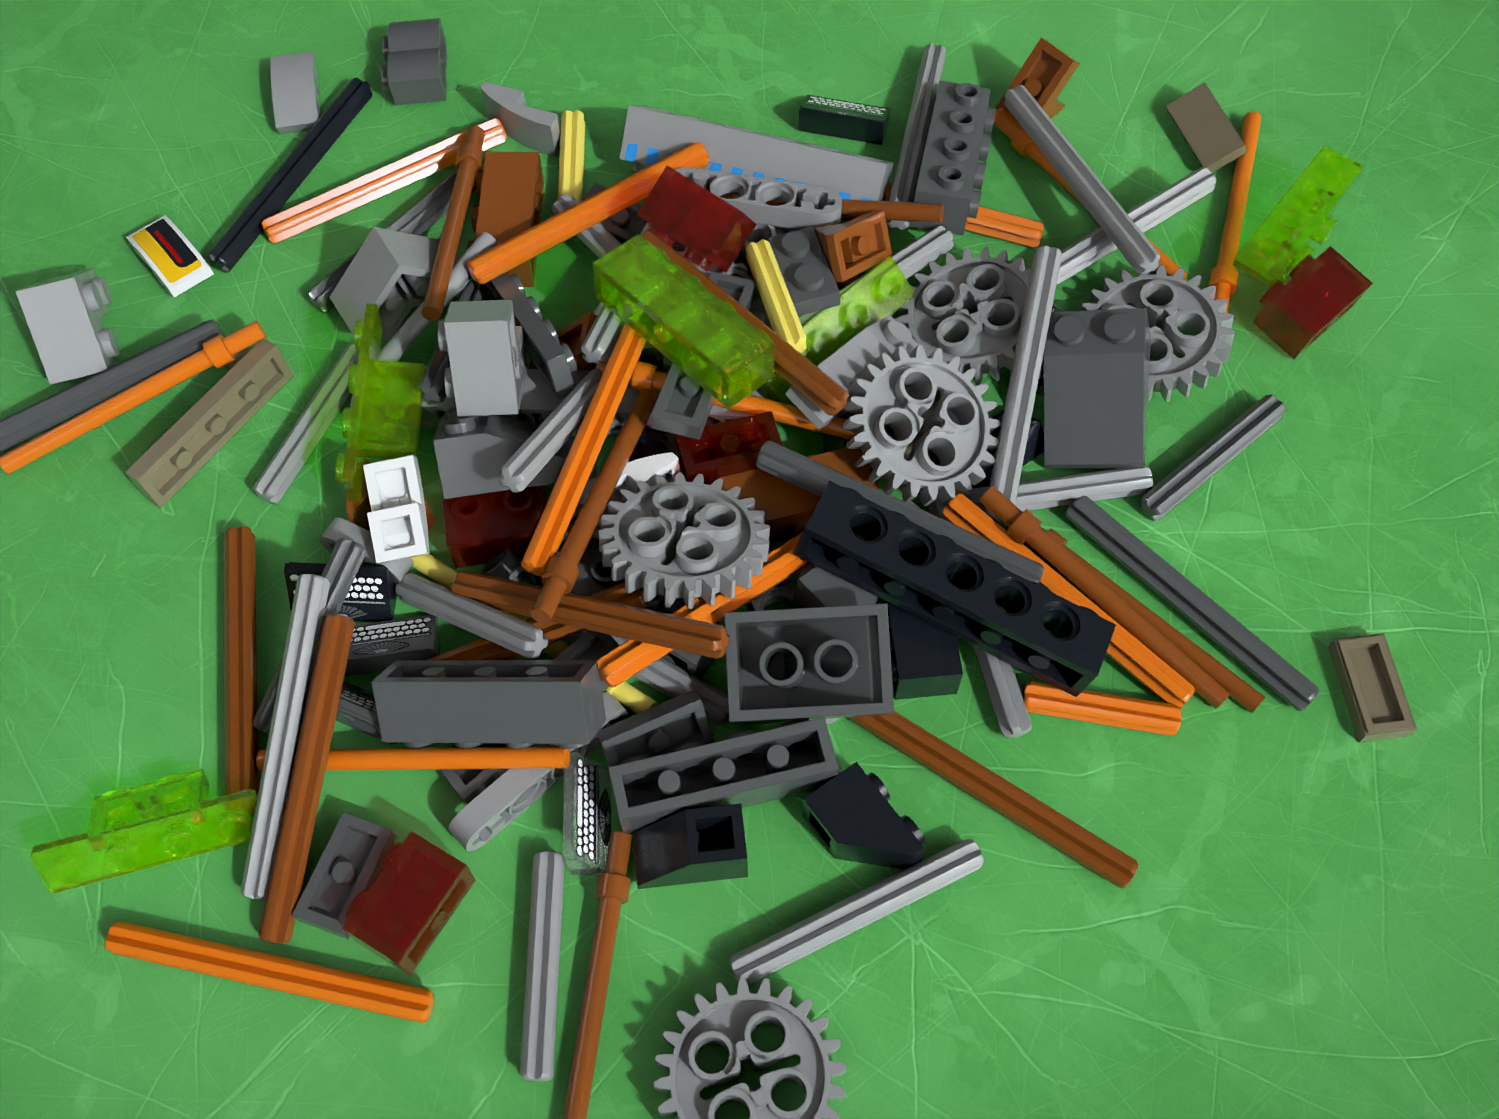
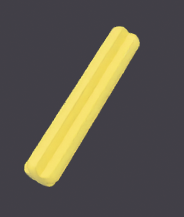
[557,110,585,202]
[745,239,807,354]

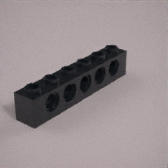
[793,480,1116,697]

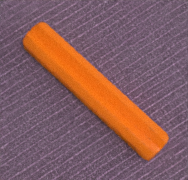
[1022,681,1181,736]

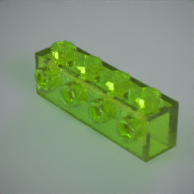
[593,234,775,409]

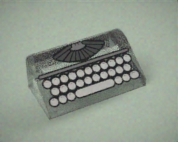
[563,752,612,875]

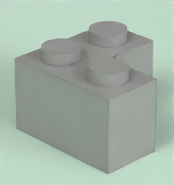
[329,227,471,340]
[15,268,119,385]
[438,300,528,417]

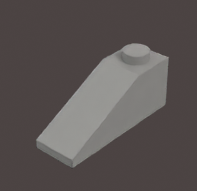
[785,315,919,430]

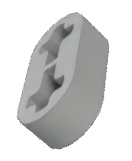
[319,517,414,584]

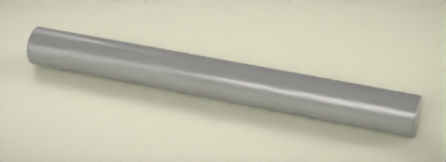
[367,232,497,380]

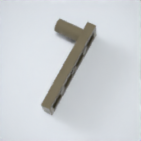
[125,336,294,509]

